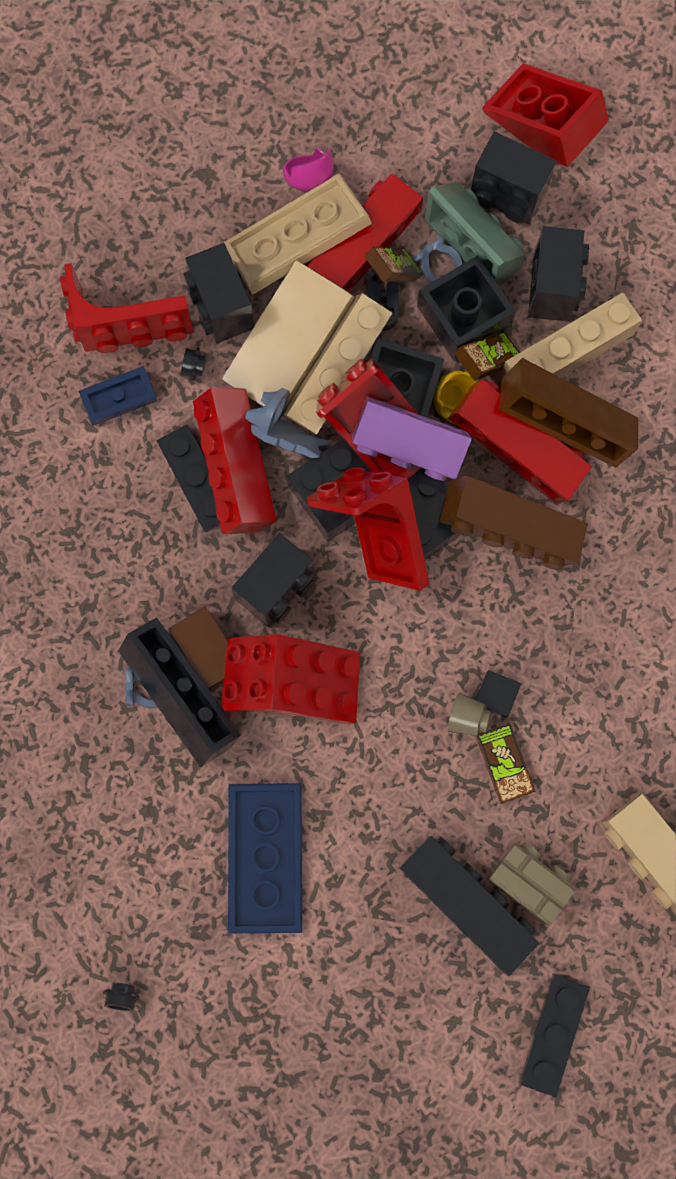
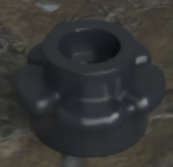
[181,347,206,381]
[103,983,140,1011]

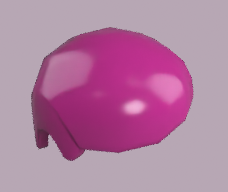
[283,148,334,192]

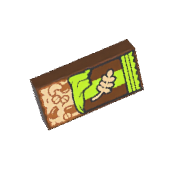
[365,246,424,282]
[455,330,520,381]
[475,723,536,804]

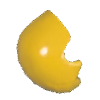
[433,371,478,424]

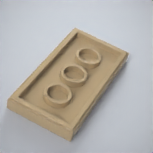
[224,173,372,295]
[222,260,355,409]

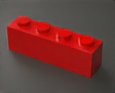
[304,173,423,293]
[448,379,592,504]
[193,388,277,534]

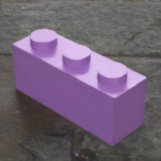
[352,396,472,481]

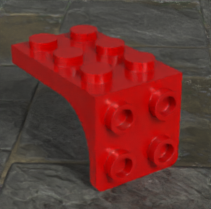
[60,263,194,353]
[316,358,422,478]
[307,467,429,591]
[222,634,361,724]

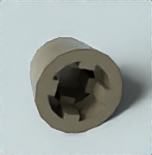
[448,693,492,736]

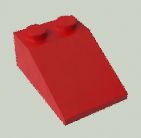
[482,63,609,167]

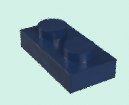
[79,366,158,426]

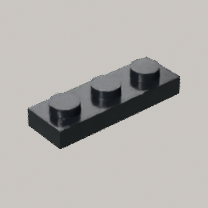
[156,425,220,533]
[519,974,590,1098]

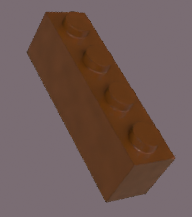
[499,358,639,468]
[439,476,588,570]

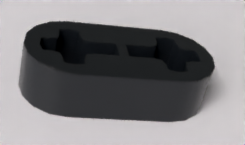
[367,268,399,331]

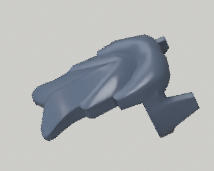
[245,388,329,458]

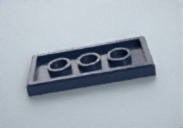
[228,783,302,934]

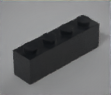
[118,617,241,768]
[399,836,540,977]

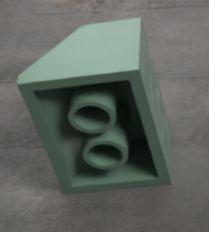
[424,182,526,286]

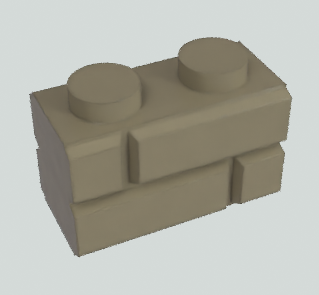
[486,842,576,926]

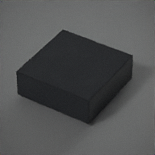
[476,670,521,718]

